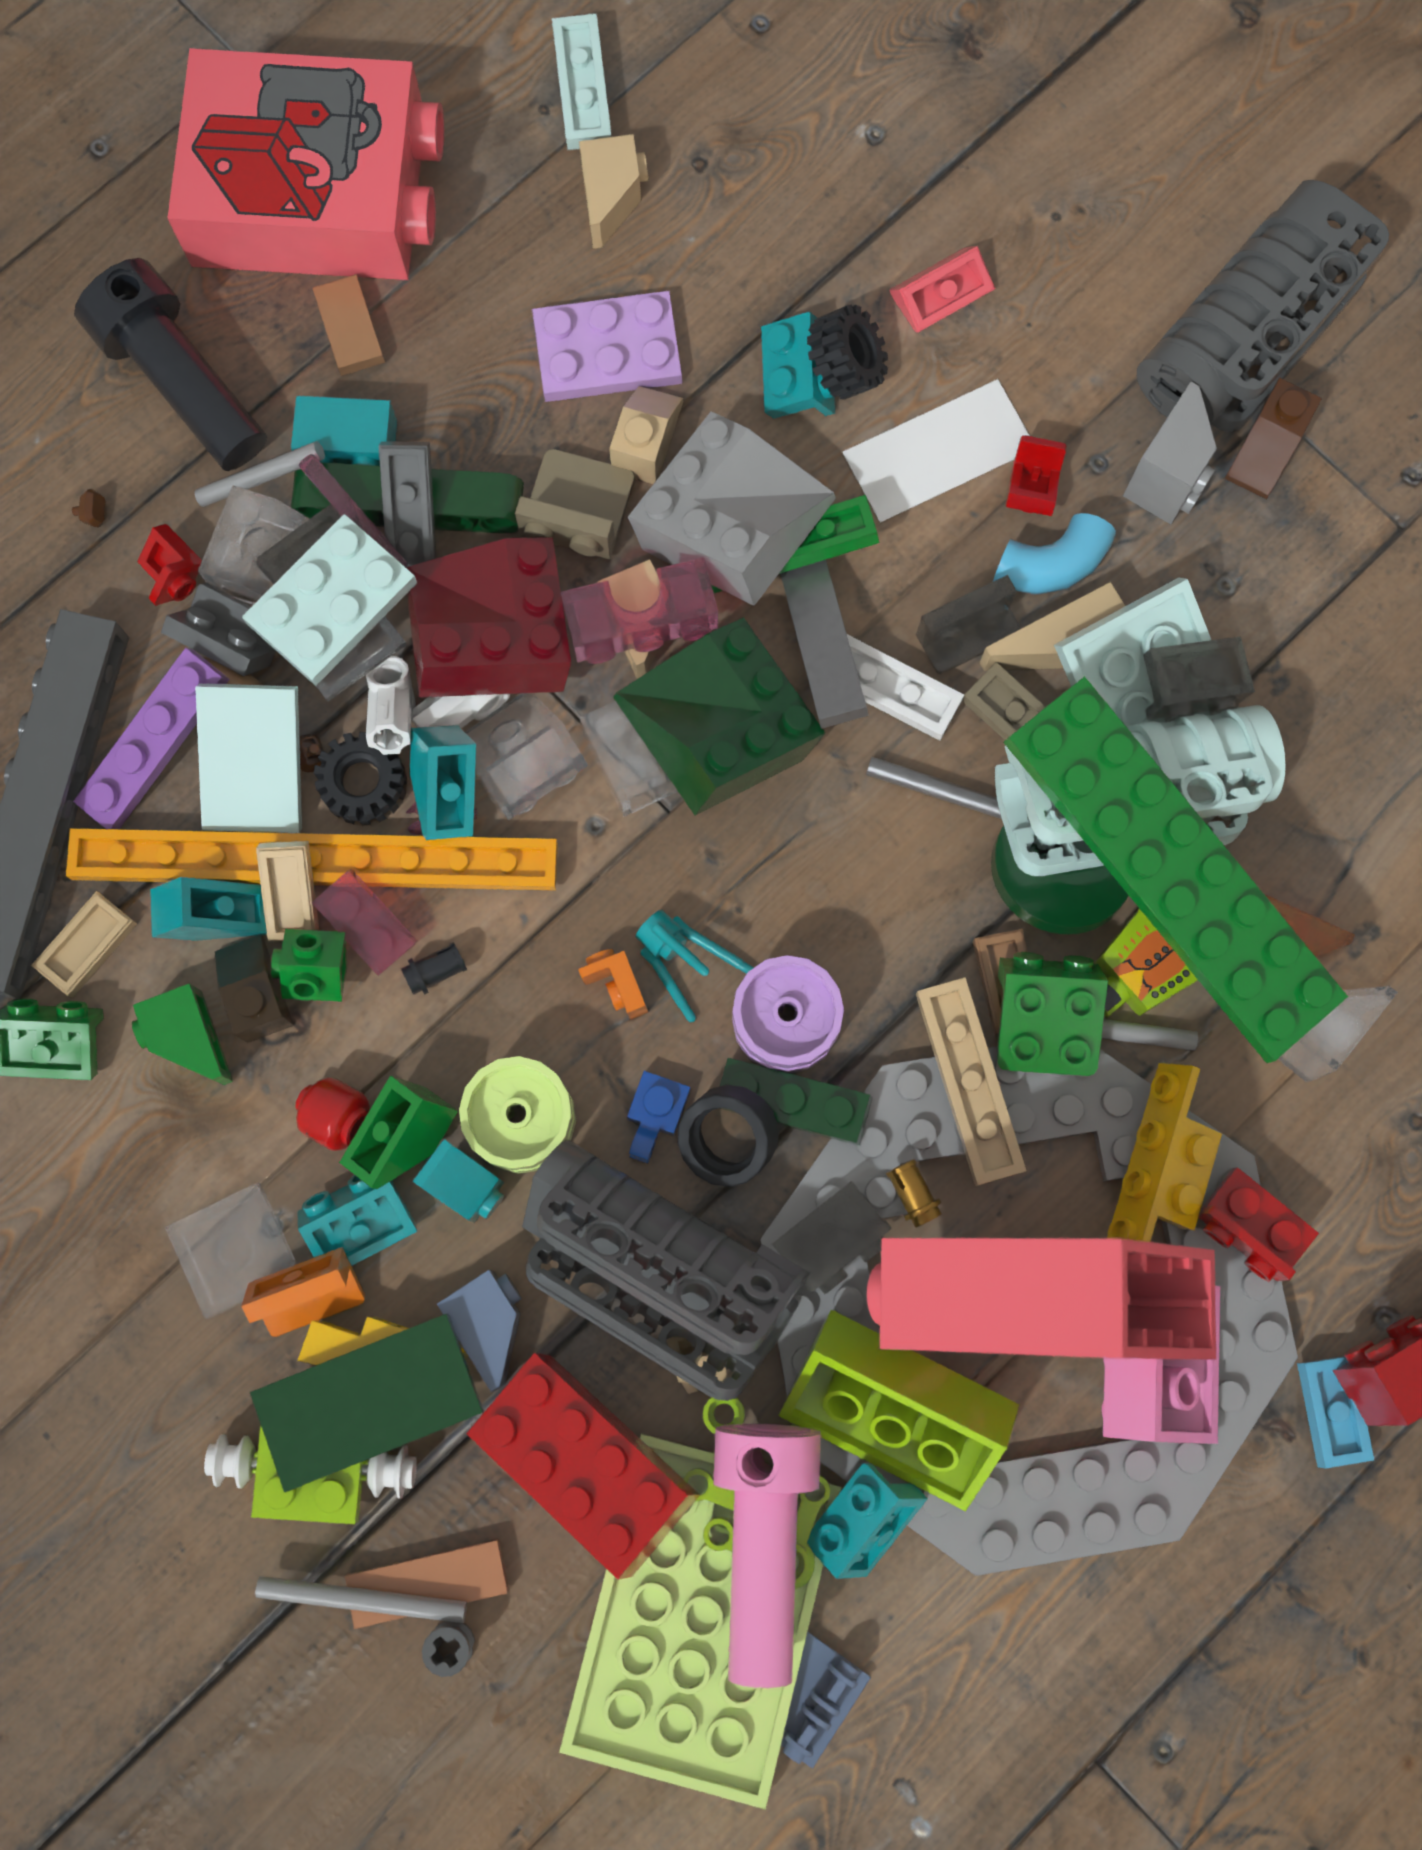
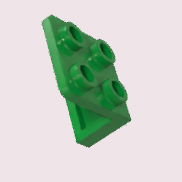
[996,952,1108,1076]

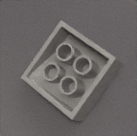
[628,411,836,606]

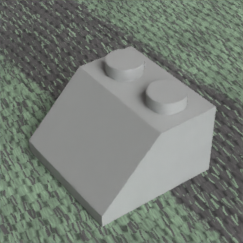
[1123,382,1217,524]

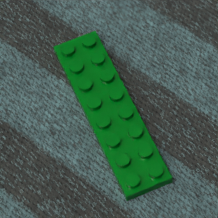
[1003,676,1348,1063]

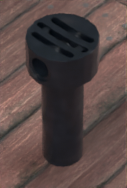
[74,258,267,471]

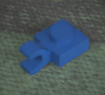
[627,1071,691,1164]

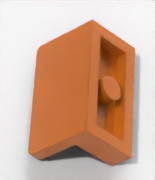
[241,1247,365,1337]

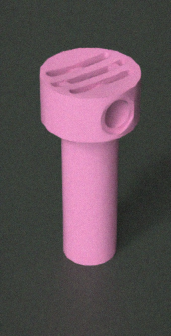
[714,1424,821,1688]

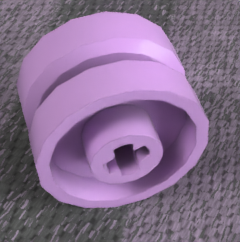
[732,955,844,1074]

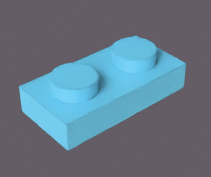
[1297,1356,1374,1468]

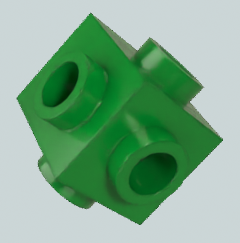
[271,929,348,1002]

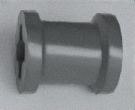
[422,1621,475,1677]

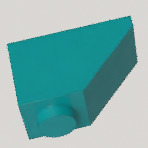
[410,725,476,840]
[150,877,267,941]
[413,1139,505,1223]

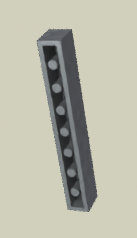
[0,609,129,999]

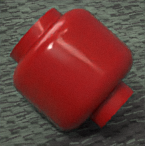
[295,1077,370,1151]

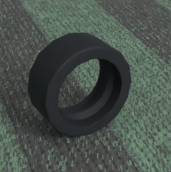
[678,1085,779,1187]

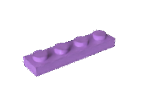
[73,647,229,830]

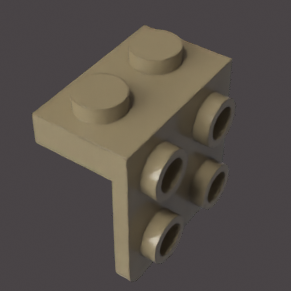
[515,449,634,559]

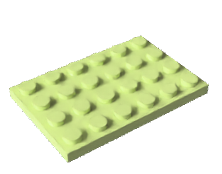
[559,1434,842,1810]

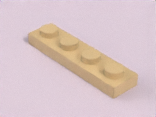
[916,977,1027,1187]

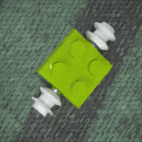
[205,1424,417,1524]

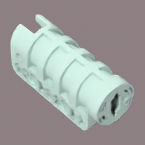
[995,705,1285,876]

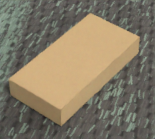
[256,841,319,941]
[31,891,137,998]

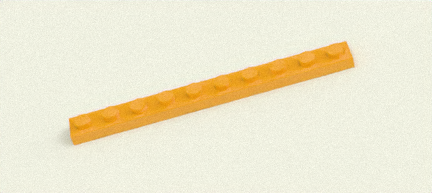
[66,828,558,891]

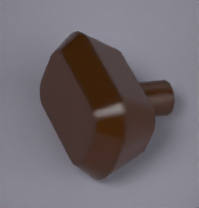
[72,489,105,528]
[299,734,323,773]

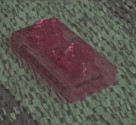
[312,868,417,976]

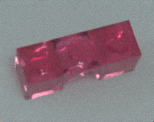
[560,557,718,664]

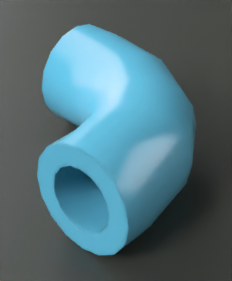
[992,513,1116,595]

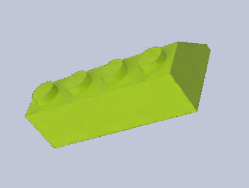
[778,1309,1020,1512]

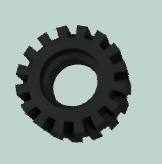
[807,304,888,400]
[314,732,407,826]

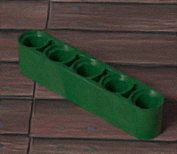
[290,462,524,534]

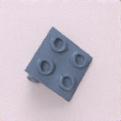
[781,1632,871,1769]

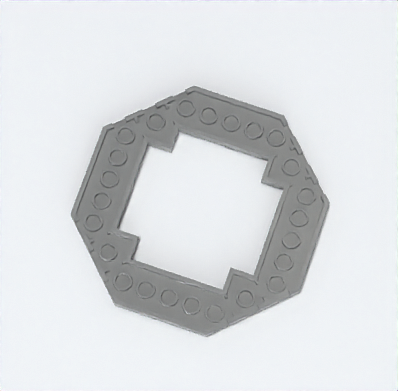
[760,1046,1298,1576]

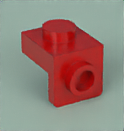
[1005,435,1067,516]
[137,524,204,606]

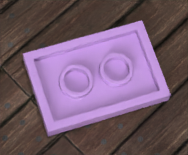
[532,291,682,402]

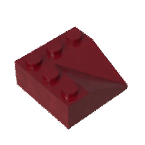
[405,537,571,697]

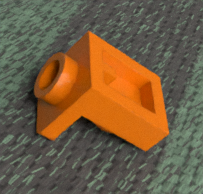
[578,949,649,1020]

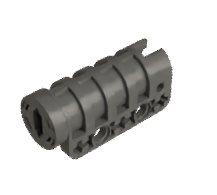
[1136,180,1389,432]

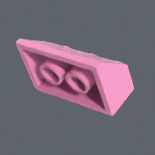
[1102,1286,1220,1444]

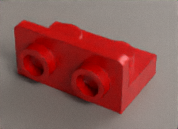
[1198,1167,1319,1282]

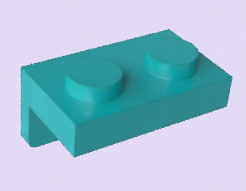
[761,311,835,419]

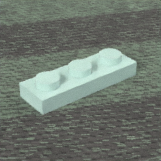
[552,14,612,150]

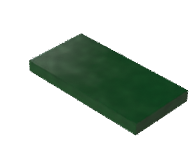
[250,1314,484,1493]

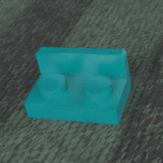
[297,1175,417,1266]
[807,1464,928,1579]

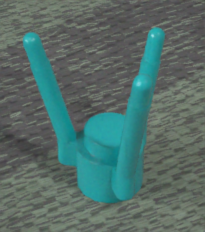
[635,909,754,1022]

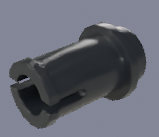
[401,942,467,995]

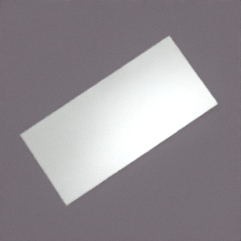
[842,379,1030,523]

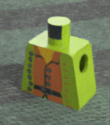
[1094,909,1198,1017]

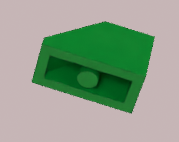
[132,983,233,1085]
[339,1075,458,1189]

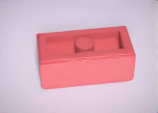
[889,246,995,333]

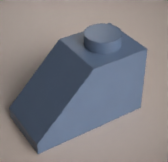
[437,1270,522,1392]

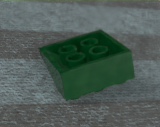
[613,617,826,816]

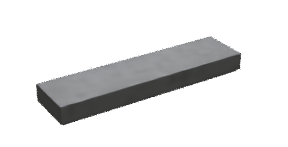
[780,560,869,729]

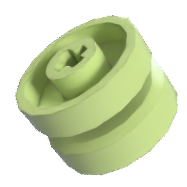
[459,1056,576,1174]

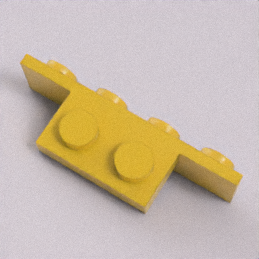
[1107,1063,1222,1242]

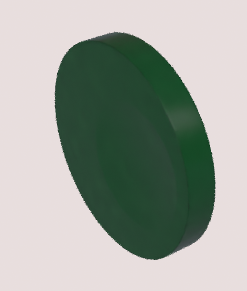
[991,817,1129,935]

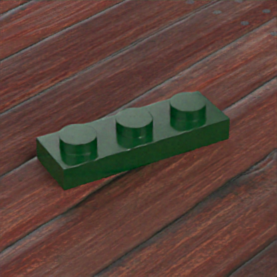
[719,1058,873,1146]

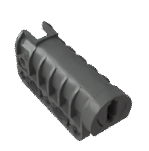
[522,1140,811,1401]

